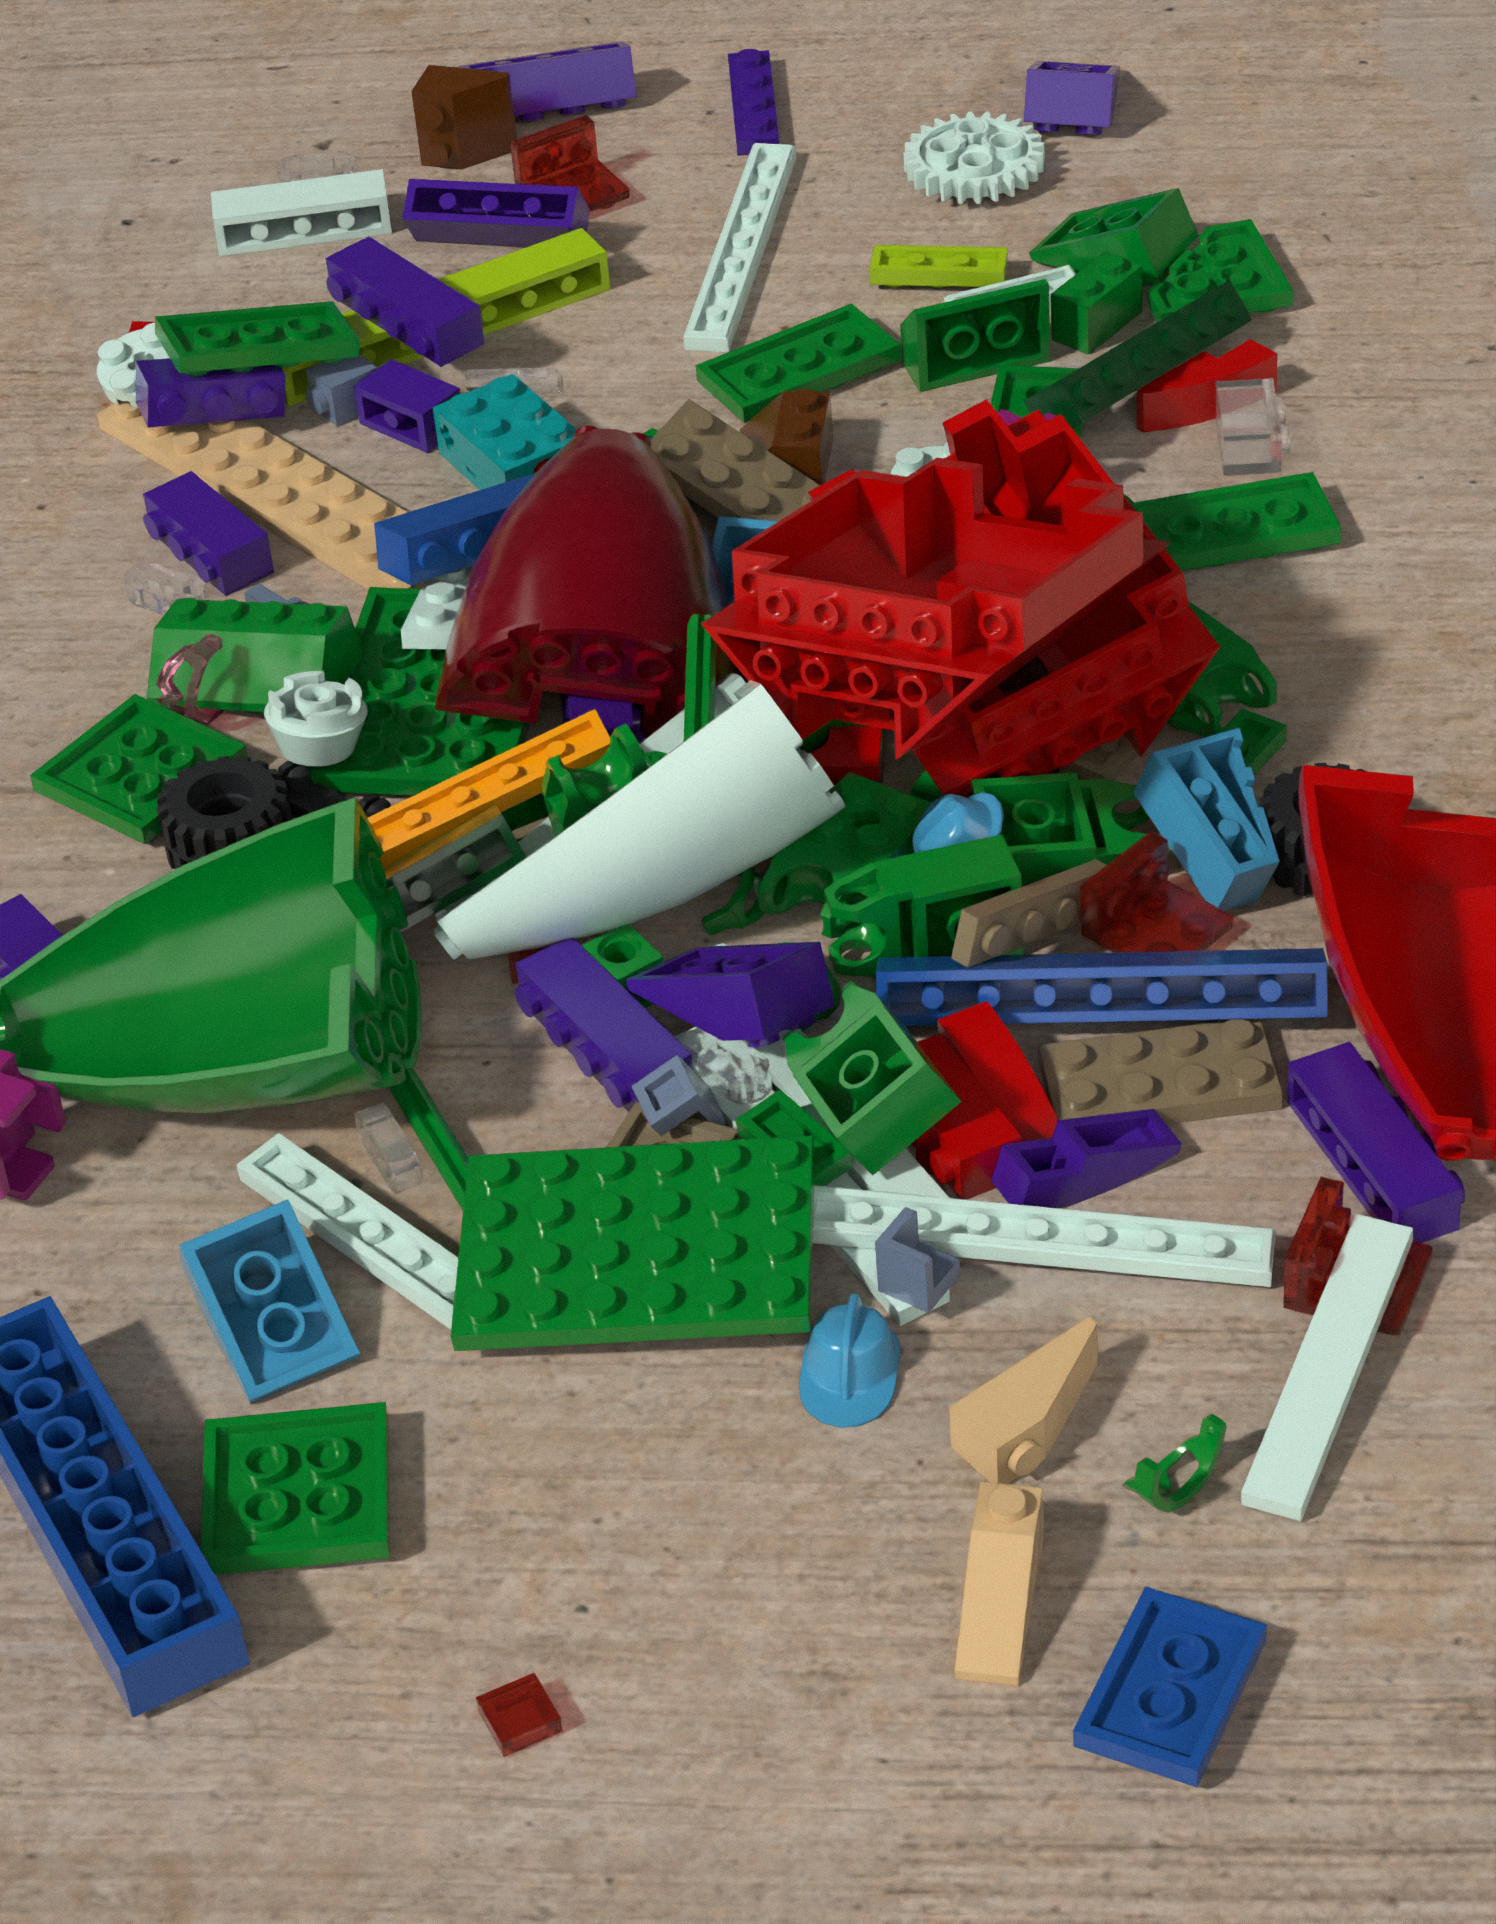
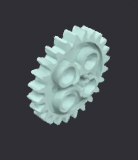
[903,111,1045,204]

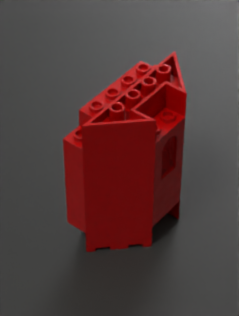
[808,399,1220,797]
[701,457,1171,760]

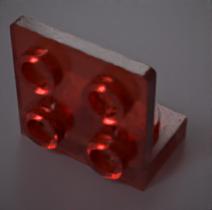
[510,115,630,212]
[1080,831,1233,953]
[1283,1177,1433,1336]

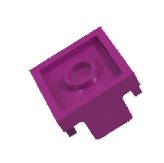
[0,1049,66,1200]

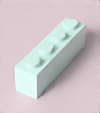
[211,169,392,257]

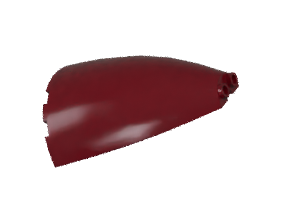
[434,426,739,738]

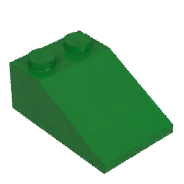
[1029,188,1199,285]

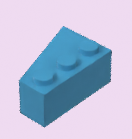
[1133,728,1280,914]

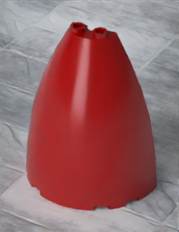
[1298,765,1496,1162]

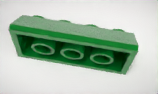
[147,598,364,712]

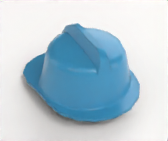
[912,792,1004,853]
[799,1293,901,1428]

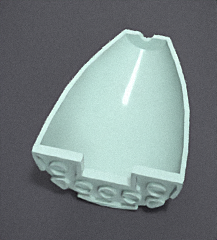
[433,672,845,960]

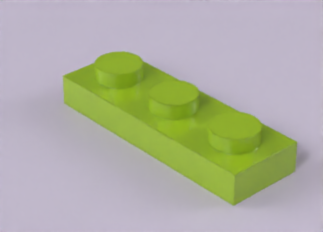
[869,245,1008,289]

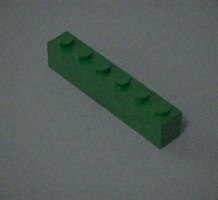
[1024,280,1252,429]

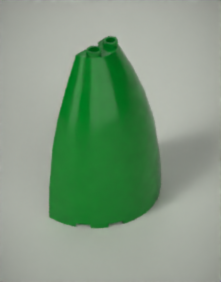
[0,798,422,1114]

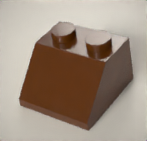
[411,65,518,170]
[740,389,833,485]

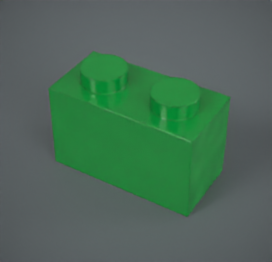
[1051,252,1142,355]

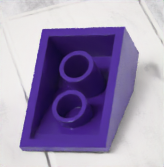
[1023,61,1120,134]
[626,942,835,1048]

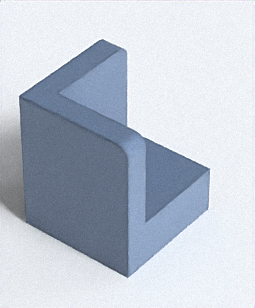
[631,1055,727,1136]
[875,1207,960,1313]

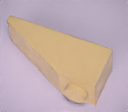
[949,1317,1098,1484]
[954,1481,1045,1686]

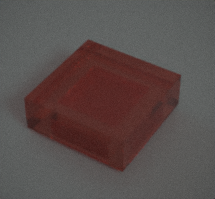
[476,1672,563,1757]

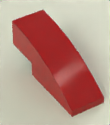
[1137,339,1278,433]
[937,1001,1058,1142]

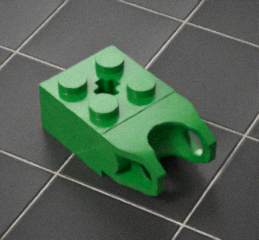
[1167,600,1277,737]
[541,723,653,837]
[758,772,932,939]
[970,772,1169,891]
[824,834,1024,977]
[783,979,962,1176]

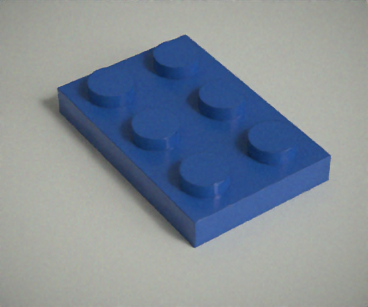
[1073,1586,1267,1787]

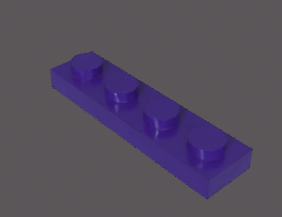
[728,49,779,156]

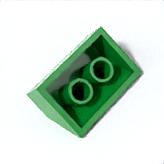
[900,279,1051,392]

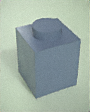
[306,354,377,427]

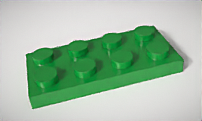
[155,301,360,376]
[695,303,901,423]
[1134,472,1341,571]

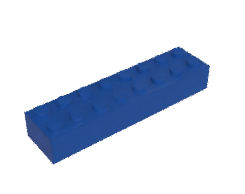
[0,1296,250,1718]

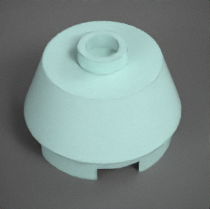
[264,671,368,766]

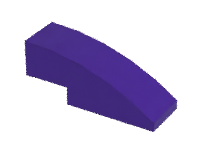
[991,1109,1182,1208]

